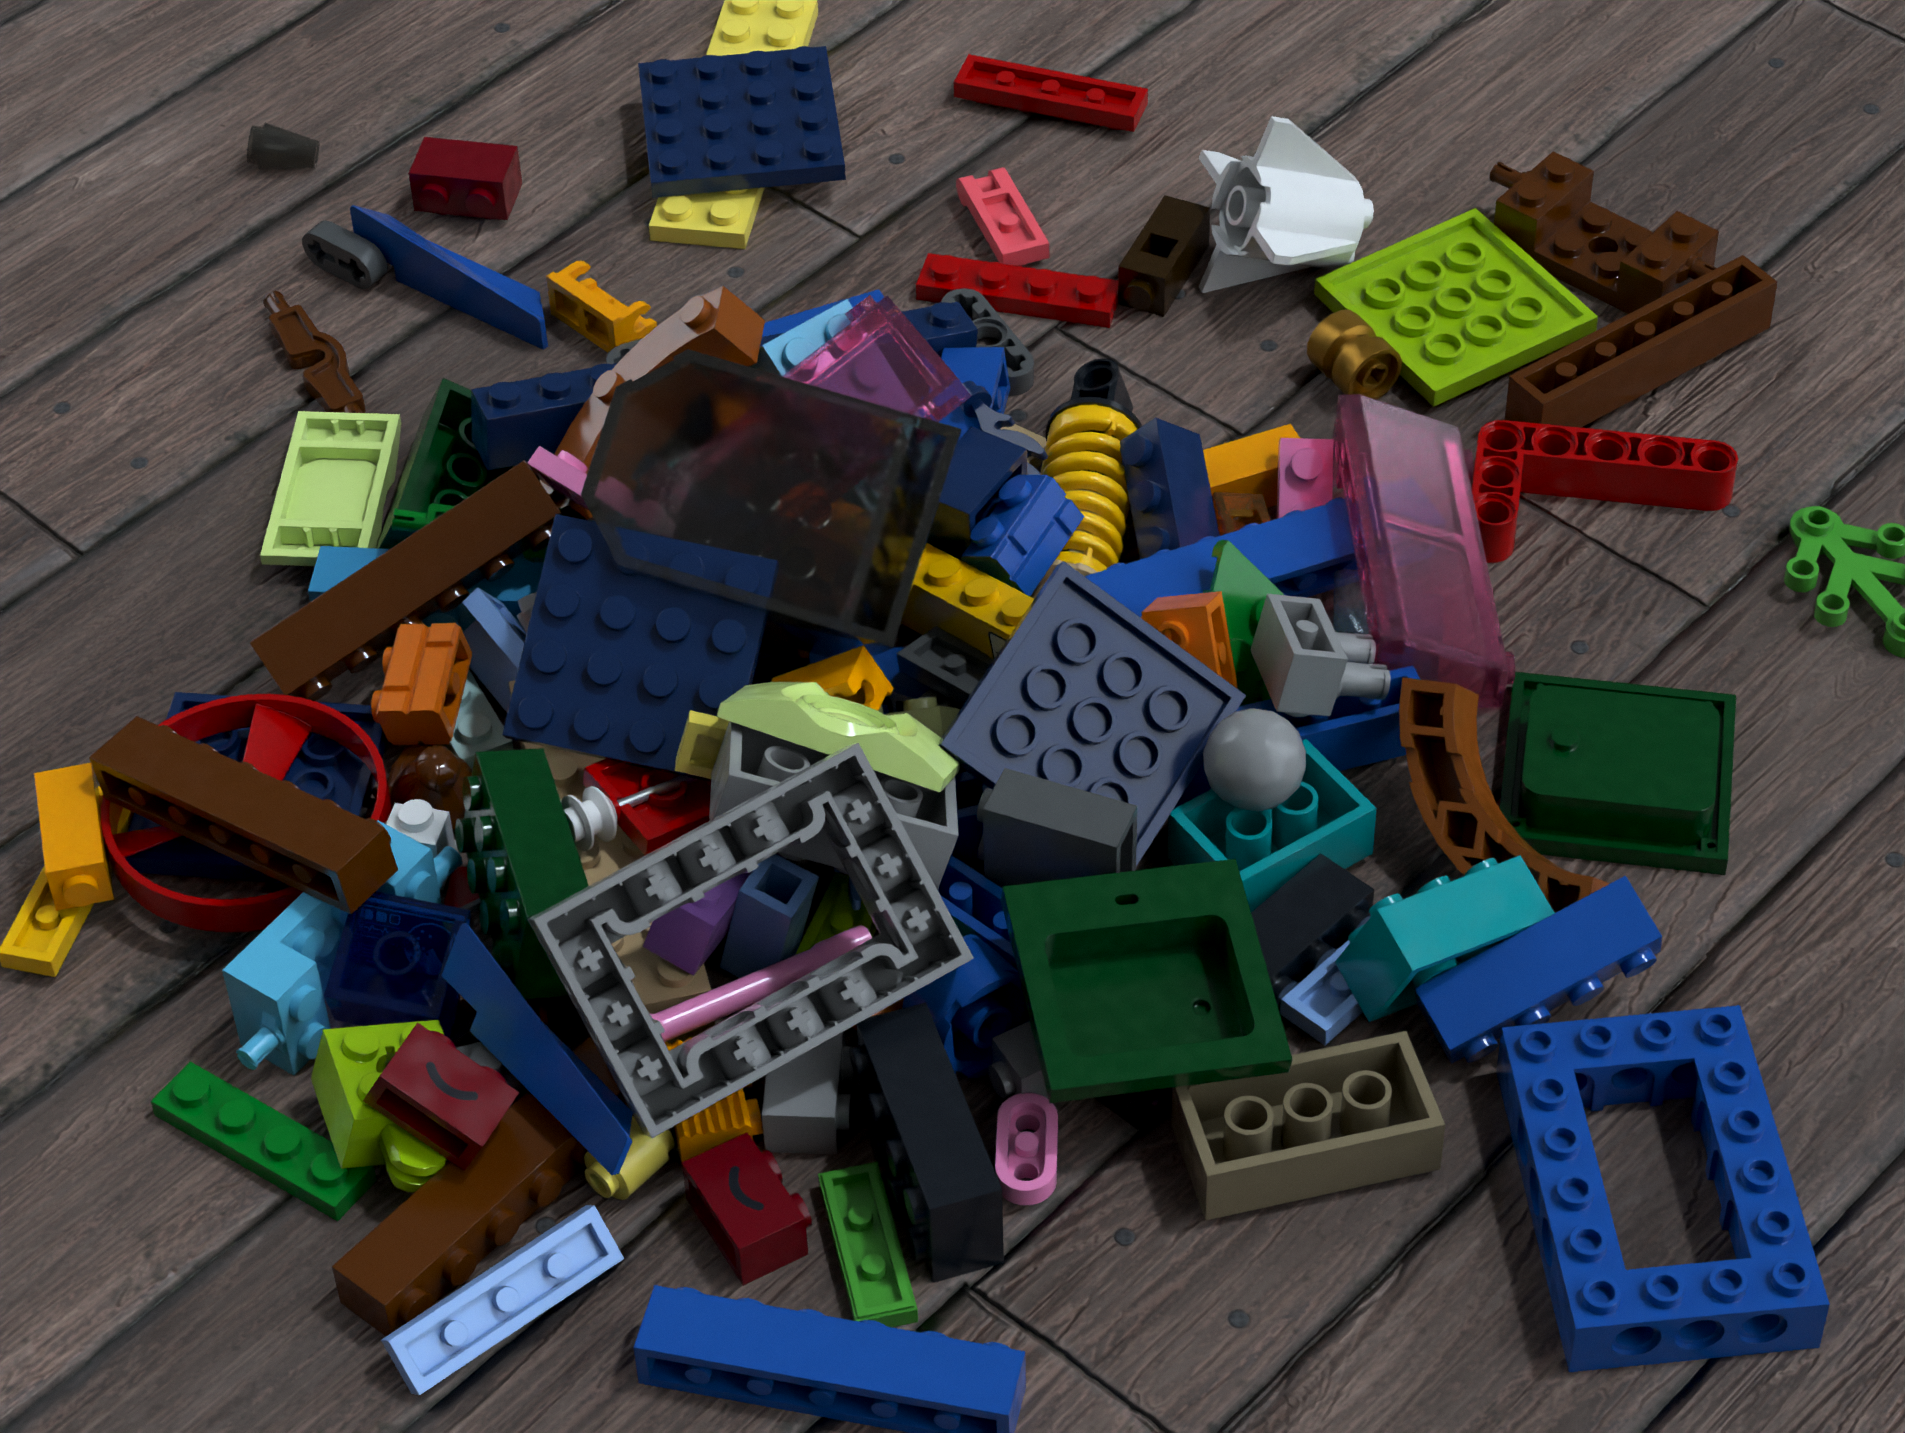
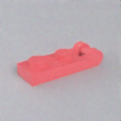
[956,167,1049,266]

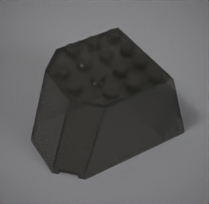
[581,349,962,658]

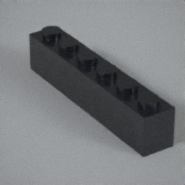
[1095,853,1374,1130]

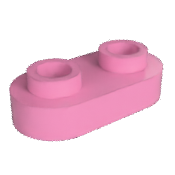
[995,1093,1058,1205]

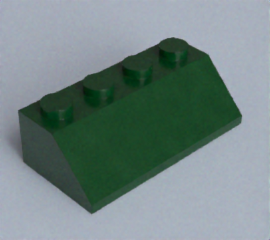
[377,378,516,549]

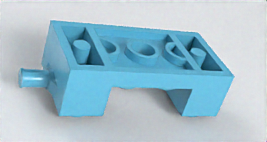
[222,820,463,1076]

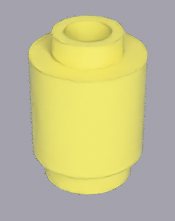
[584,1116,675,1200]

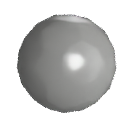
[1203,708,1306,812]

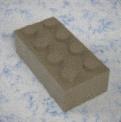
[1171,1031,1445,1221]

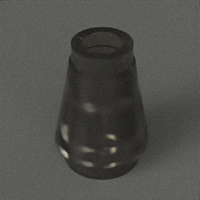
[247,122,320,170]

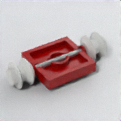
[561,759,711,855]

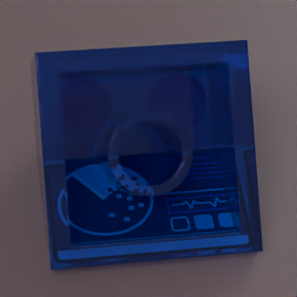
[324,891,471,1039]

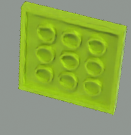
[1314,208,1598,407]

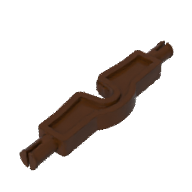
[263,291,366,413]

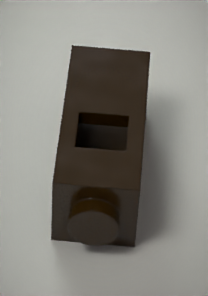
[1118,195,1210,317]

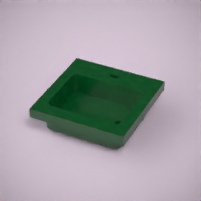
[1500,671,1736,875]
[1001,859,1293,1103]

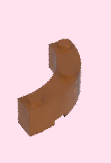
[540,286,765,520]
[1399,677,1610,913]

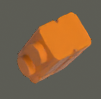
[371,623,473,745]

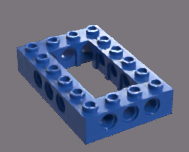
[1496,1005,1830,1372]

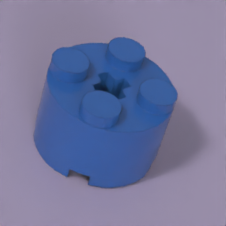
[902,934,1030,1078]

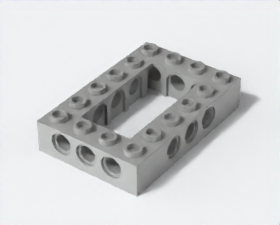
[528,743,974,1138]

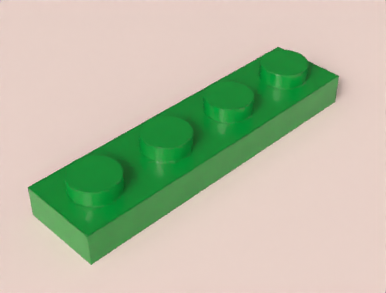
[151,1061,377,1222]

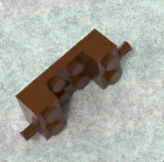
[1489,151,1719,314]

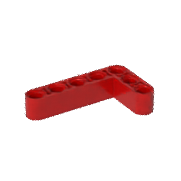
[1466,420,1738,563]

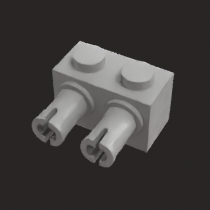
[1250,594,1390,717]

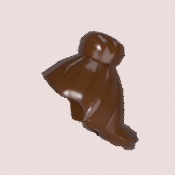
[372,744,472,829]

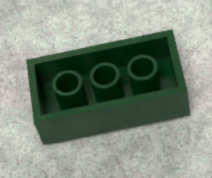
[455,748,589,999]

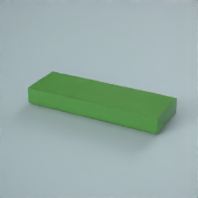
[818,1162,918,1327]

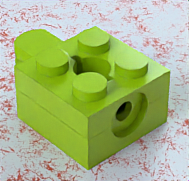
[311,1020,447,1192]

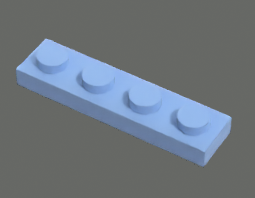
[381,1205,625,1395]

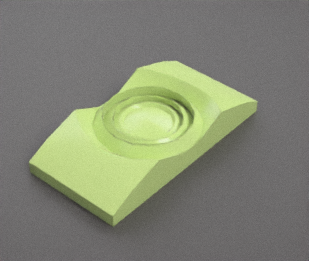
[260,411,401,566]
[716,682,960,792]

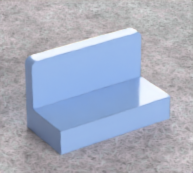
[462,587,527,713]

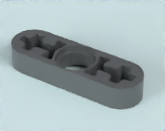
[941,288,1034,396]

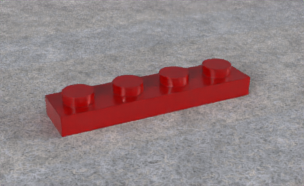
[953,54,1148,132]
[916,253,1118,328]

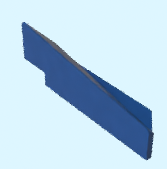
[350,205,548,350]
[441,923,633,1175]

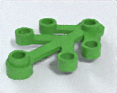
[1784,506,1905,658]

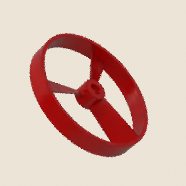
[101,694,392,932]

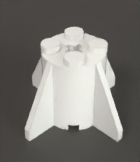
[1199,116,1374,293]

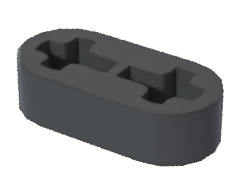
[302,220,388,289]

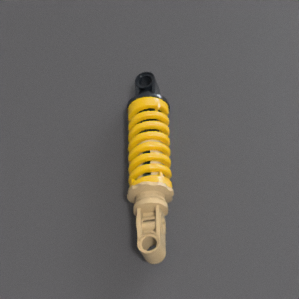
[1030,358,1142,599]

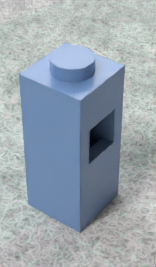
[720,854,819,978]

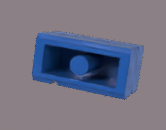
[961,475,1084,596]

